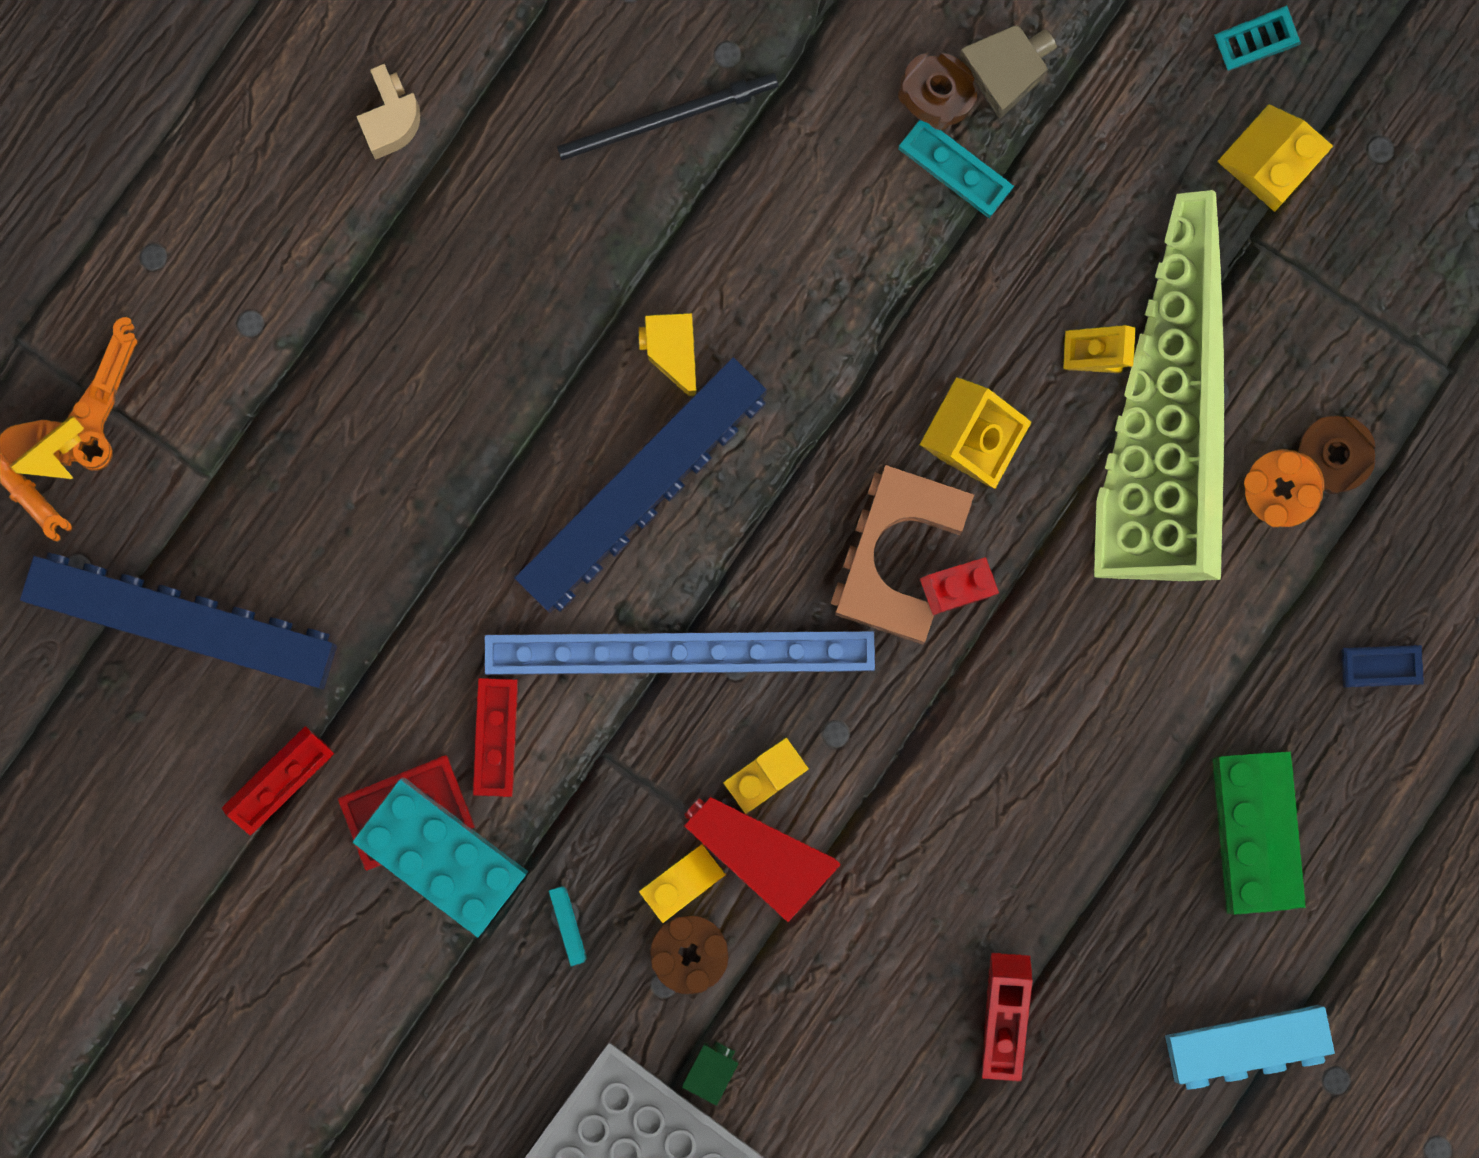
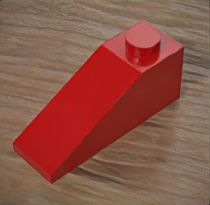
[982,953,1033,1081]

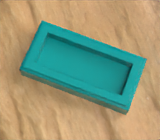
[549,886,587,966]

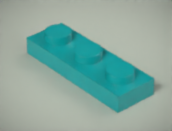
[898,120,1014,219]

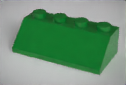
[1212,752,1306,915]

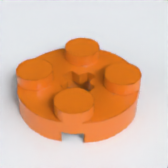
[1244,449,1324,527]

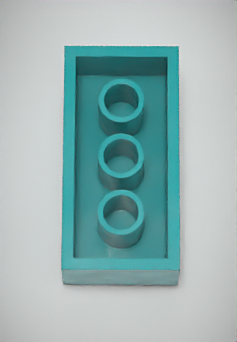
[352,777,528,938]

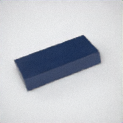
[1341,645,1424,688]

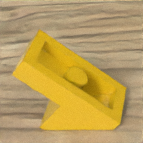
[1063,325,1135,373]
[9,416,84,479]
[723,738,809,814]

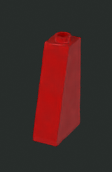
[684,797,841,922]

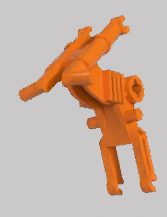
[0,317,138,542]

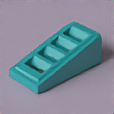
[1214,6,1301,71]

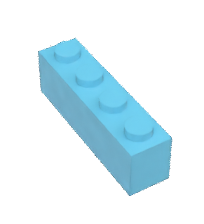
[1165,1005,1335,1090]

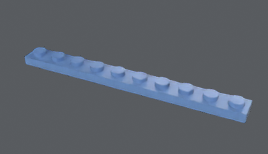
[485,631,875,675]

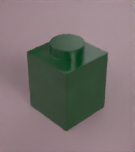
[682,1040,739,1106]

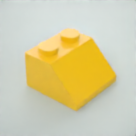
[1218,104,1333,212]
[919,377,1031,489]

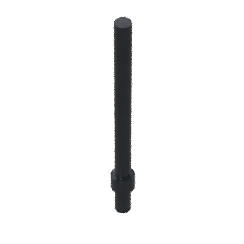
[557,73,779,161]

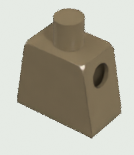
[959,25,1057,118]

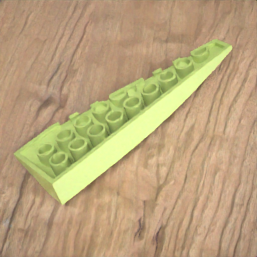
[1094,190,1224,581]

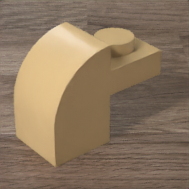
[356,64,420,160]

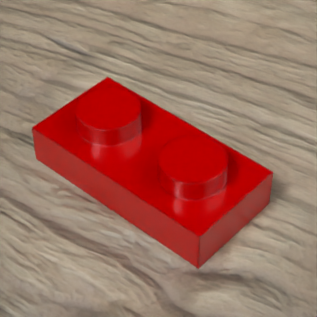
[920,557,999,615]

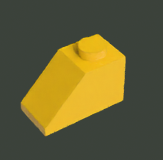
[639,313,697,396]
[639,844,726,923]

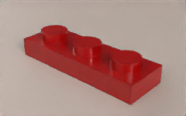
[473,678,518,797]
[221,726,334,836]

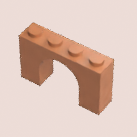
[831,465,974,645]

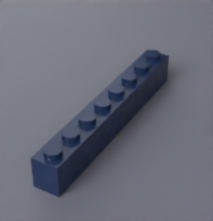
[515,357,767,613]
[20,552,337,690]

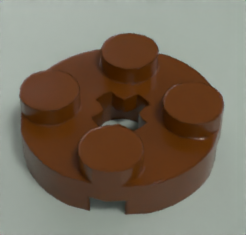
[898,53,977,130]
[1296,416,1376,494]
[651,915,729,994]

